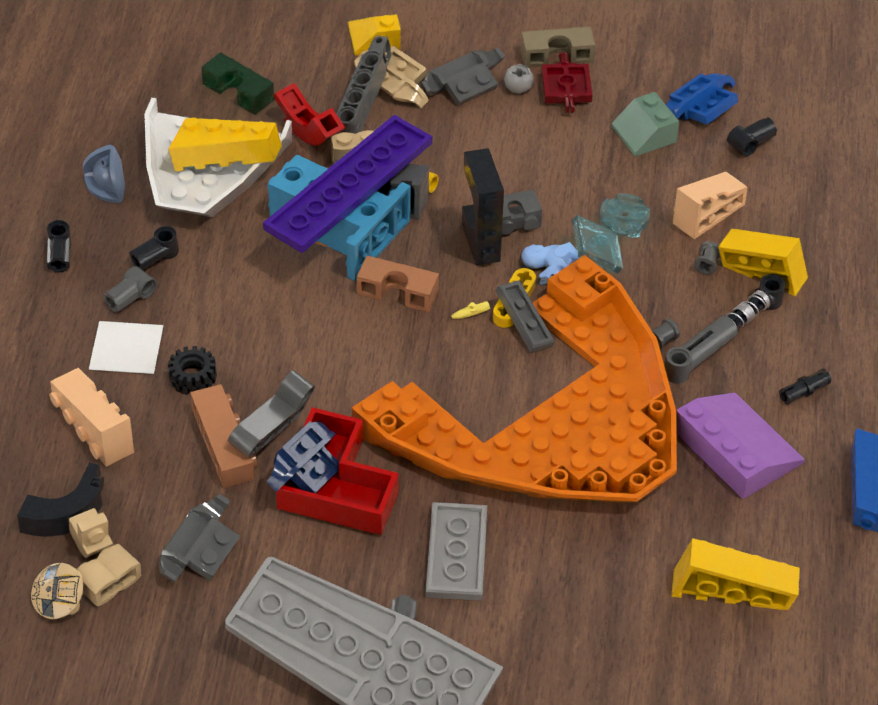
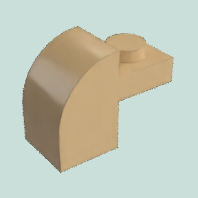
[69,508,113,558]

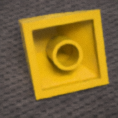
[348,15,401,55]

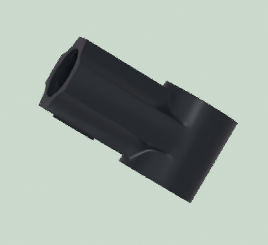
[727,117,777,157]
[47,220,72,273]
[129,226,179,270]

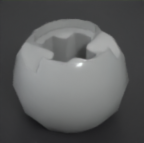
[504,64,534,94]

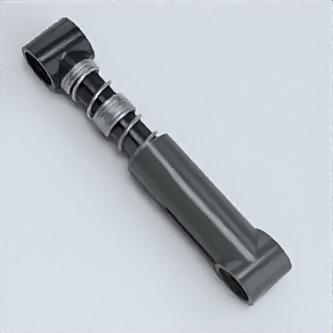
[665,274,786,384]

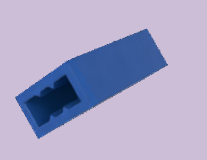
[851,428,878,532]

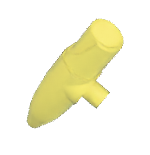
[451,301,490,319]

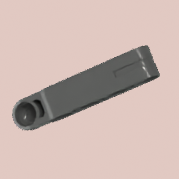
[336,36,391,134]

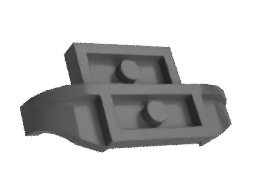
[421,47,505,106]
[159,493,240,583]

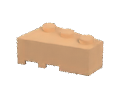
[673,172,748,239]

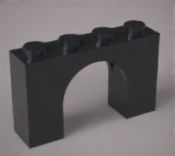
[462,148,504,266]

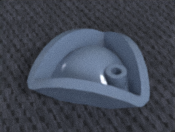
[82,145,125,203]

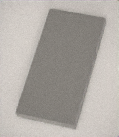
[426,502,487,601]

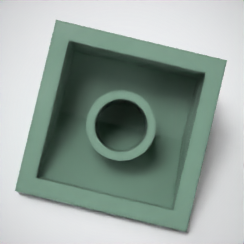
[611,92,679,157]

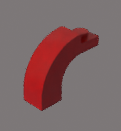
[273,83,345,146]

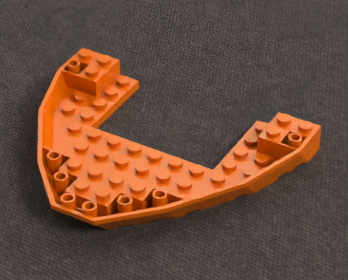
[352,255,677,502]

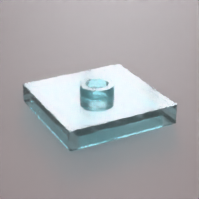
[572,215,623,273]

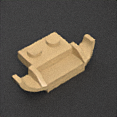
[354,46,429,108]

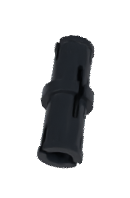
[779,369,831,405]

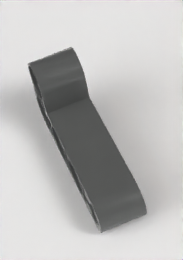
[228,370,315,458]

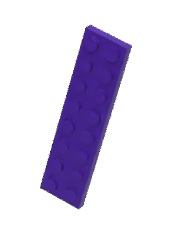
[263,115,433,253]

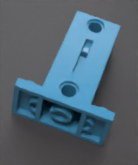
[267,155,411,282]

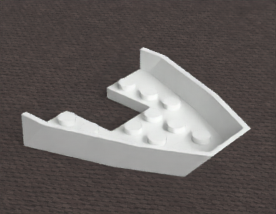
[145,98,292,217]

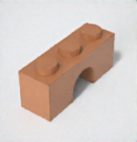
[357,256,439,312]

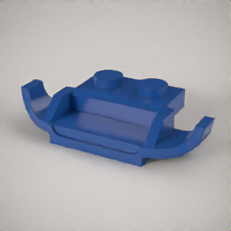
[666,73,738,124]

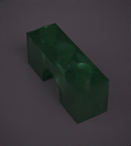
[201,52,274,115]

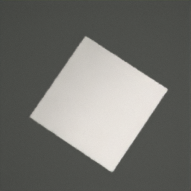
[89,321,163,374]

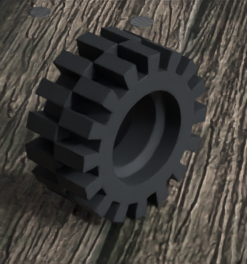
[168,346,217,395]

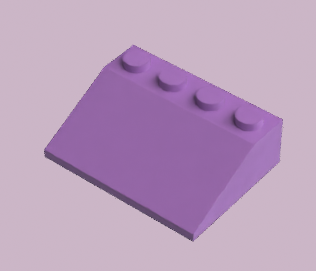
[676,392,805,499]

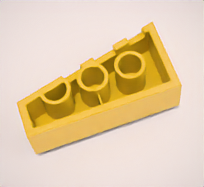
[671,538,800,611]

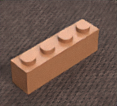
[190,384,258,488]

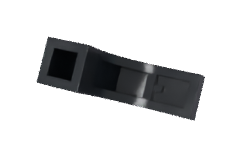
[17,462,104,537]

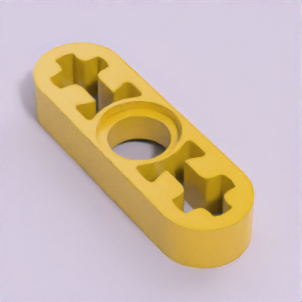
[493,268,536,328]

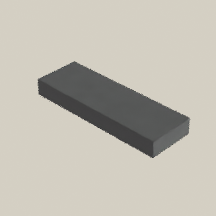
[495,280,555,353]

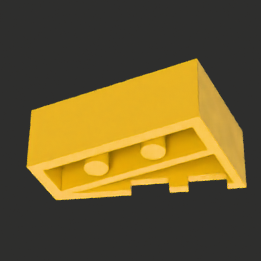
[718,228,808,296]

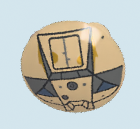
[31,563,83,619]

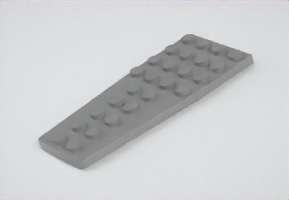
[225,557,503,705]

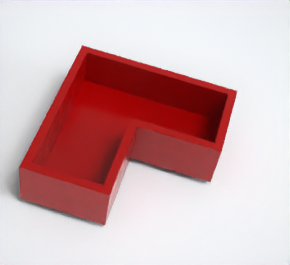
[276,407,399,535]

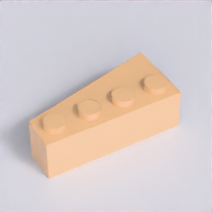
[49,368,134,467]

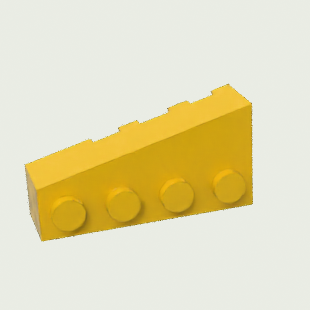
[168,118,282,172]

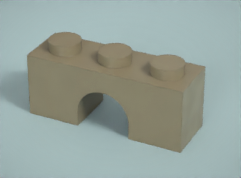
[521,27,595,68]

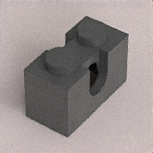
[502,189,542,235]

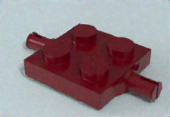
[541,52,593,113]

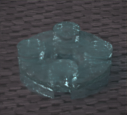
[600,194,650,238]

